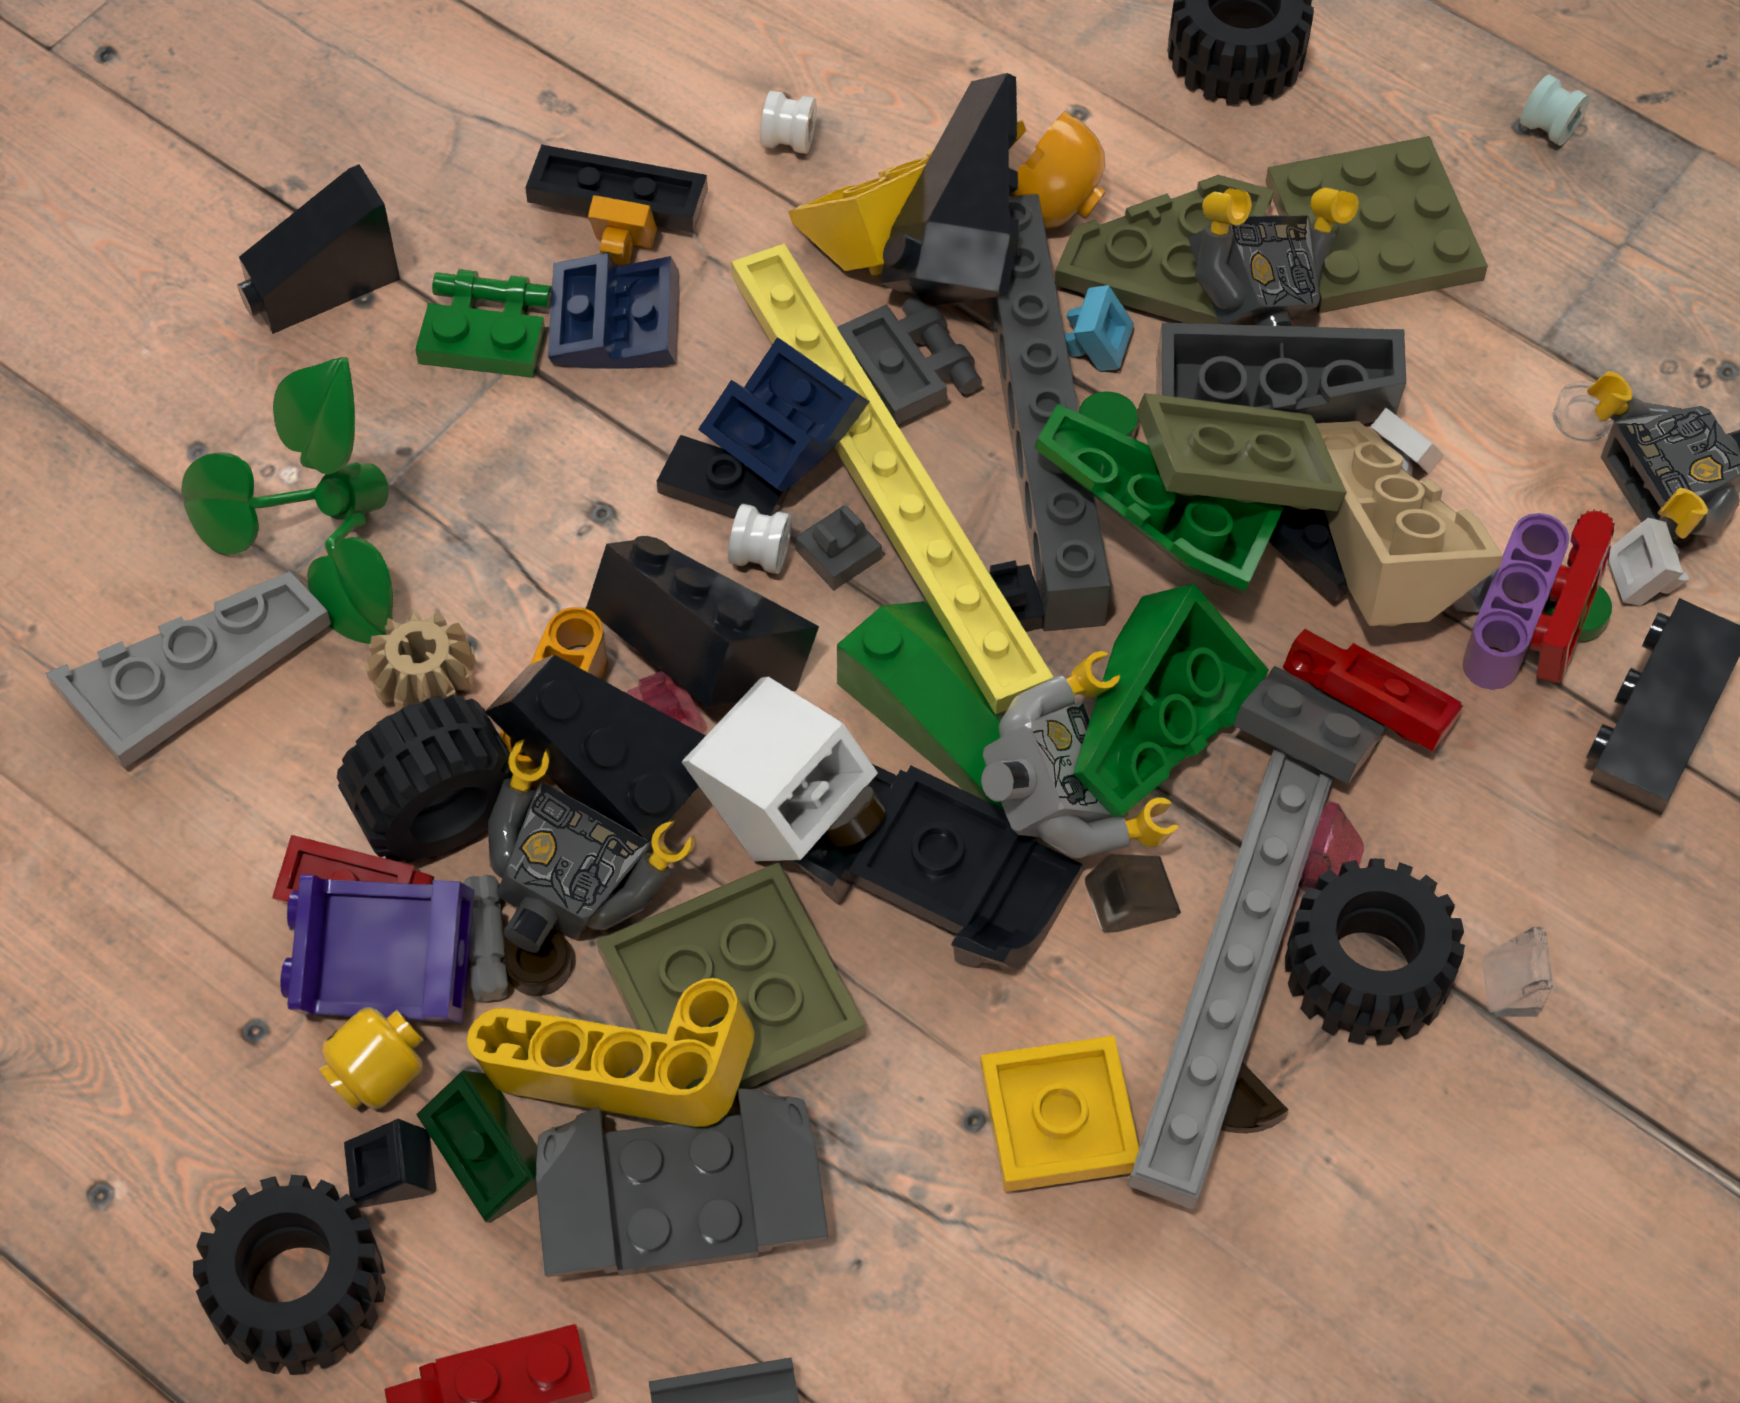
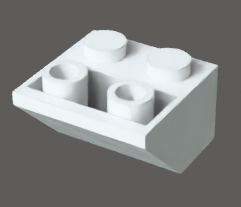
[682,677,878,861]

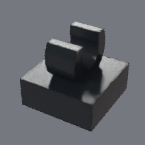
[989,560,1044,632]

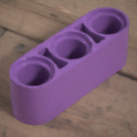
[1462,513,1569,690]

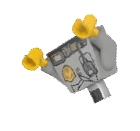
[981,651,1179,858]

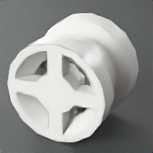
[760,90,817,154]
[728,504,792,574]

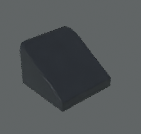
[344,1119,436,1208]

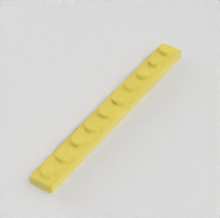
[731,243,1054,715]

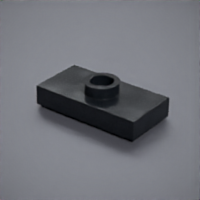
[656,435,791,519]

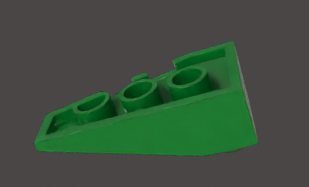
[837,601,1007,809]

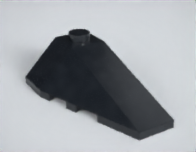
[880,73,1019,306]

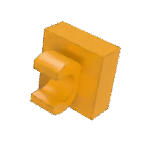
[588,195,657,267]

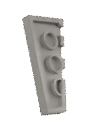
[45,571,331,769]

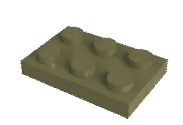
[1136,393,1347,511]

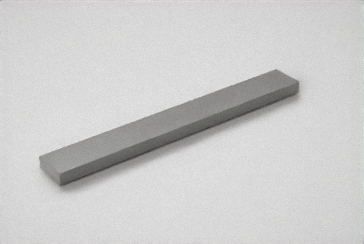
[1127,747,1333,1210]

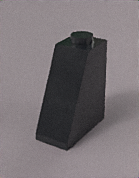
[237,164,400,334]

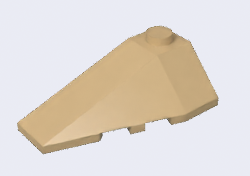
[1316,421,1503,627]

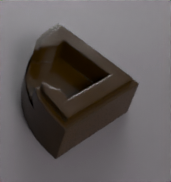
[1220,1062,1289,1133]

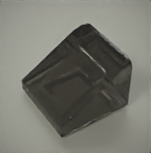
[1085,854,1181,933]

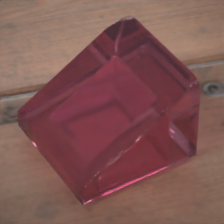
[1301,801,1364,888]

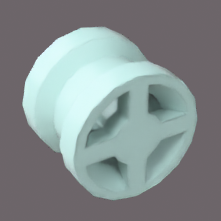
[1520,74,1590,146]

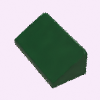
[416,1070,537,1223]

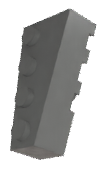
[1156,323,1406,424]

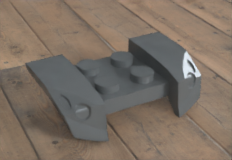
[536,1089,828,1277]

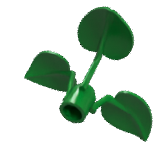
[181,357,393,644]

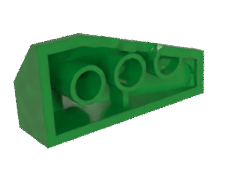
[1034,404,1284,596]
[1073,583,1269,817]

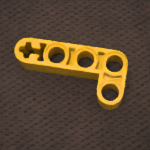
[466,978,755,1127]

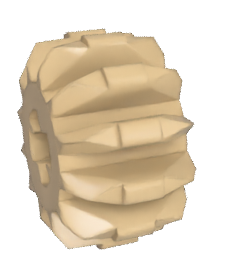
[366,608,476,711]

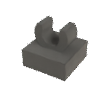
[795,505,882,591]

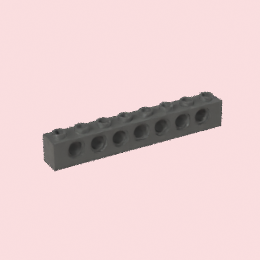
[987,194,1111,632]

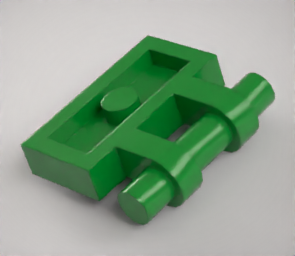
[415,269,552,378]

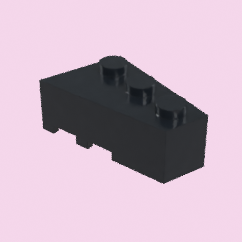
[586,536,820,708]
[1586,598,1740,815]
[485,654,706,842]

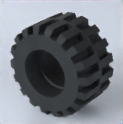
[1167,0,1314,104]
[336,695,513,863]
[1285,858,1465,1045]
[193,1175,386,1375]

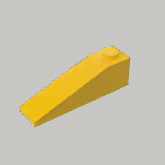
[788,120,1027,275]

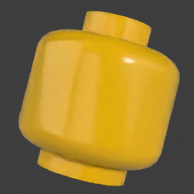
[319,1007,423,1110]

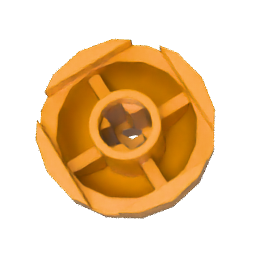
[1009,111,1106,229]

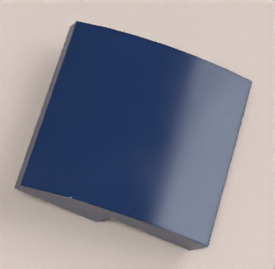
[548,253,679,369]
[698,337,870,492]

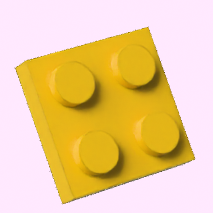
[979,1035,1139,1192]

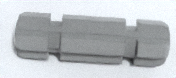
[463,874,509,1002]

